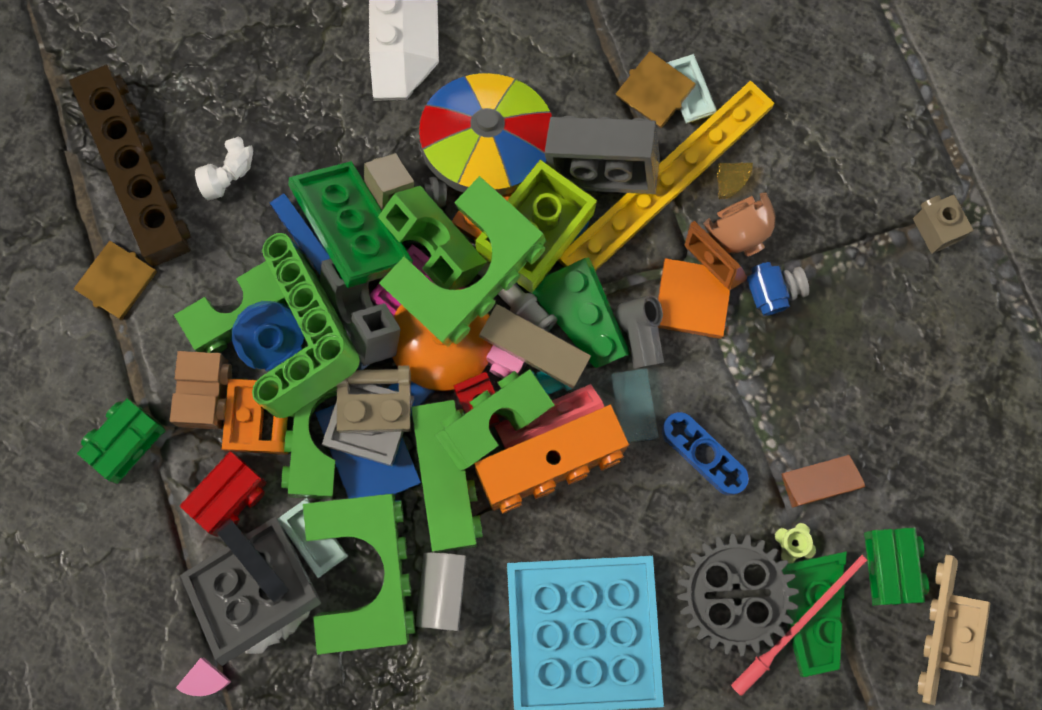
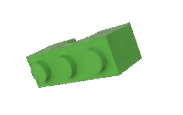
[378,186,487,290]
[174,261,289,353]
[435,369,554,471]

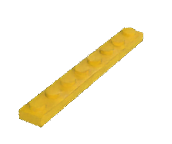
[558,81,774,271]

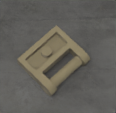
[336,365,411,433]

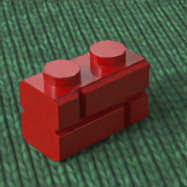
[180,451,267,537]

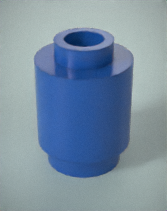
[747,262,790,316]

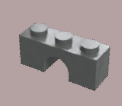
[320,259,401,366]

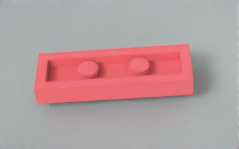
[495,384,604,450]

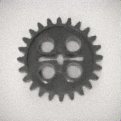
[677,534,799,656]

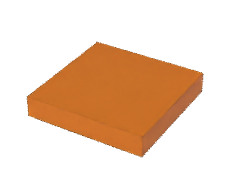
[658,258,730,339]

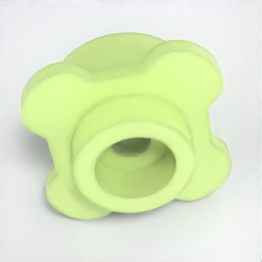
[775,523,816,564]

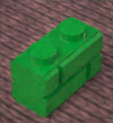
[77,398,166,484]
[864,528,929,606]

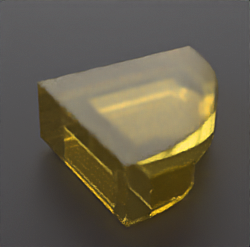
[717,163,753,199]

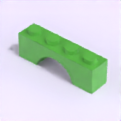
[281,350,337,500]

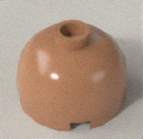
[703,193,776,256]

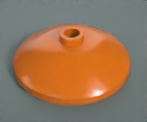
[392,289,493,391]

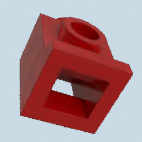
[453,372,503,429]

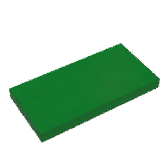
[288,161,413,288]

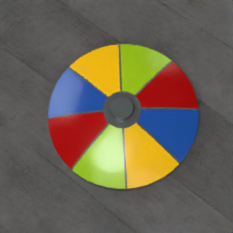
[419,73,552,196]

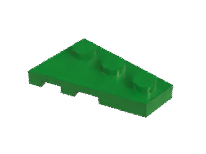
[532,258,630,368]
[781,551,847,677]

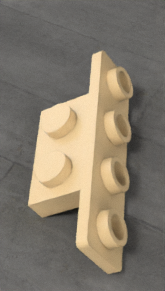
[918,554,990,706]

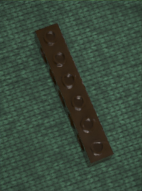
[69,64,192,267]

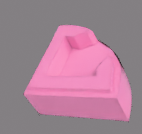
[176,658,231,696]

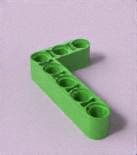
[252,233,360,418]

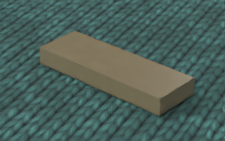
[479,304,591,389]

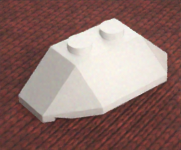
[369,0,439,101]

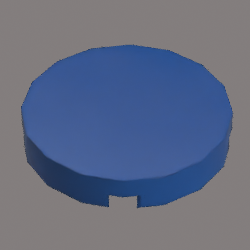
[232,301,304,371]

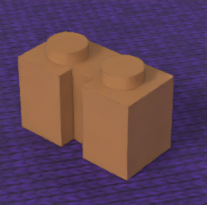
[170,351,232,430]

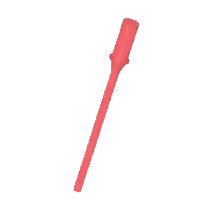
[731,555,867,696]

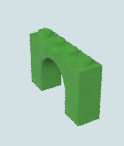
[379,176,547,347]
[303,494,415,655]

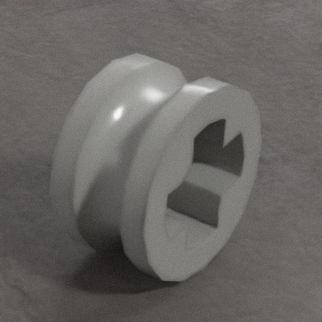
[782,266,809,301]

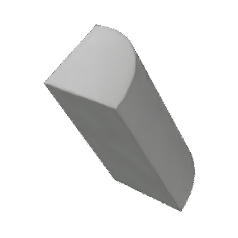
[416,553,467,631]

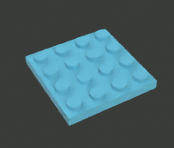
[507,556,664,710]

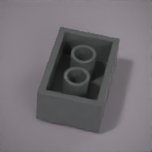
[545,116,660,194]

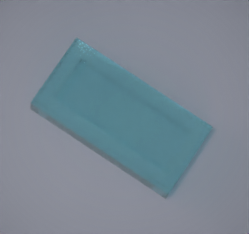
[611,368,659,443]

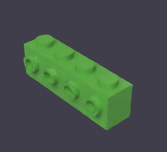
[411,400,483,553]

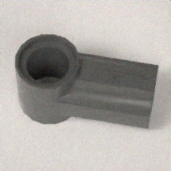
[616,295,664,368]

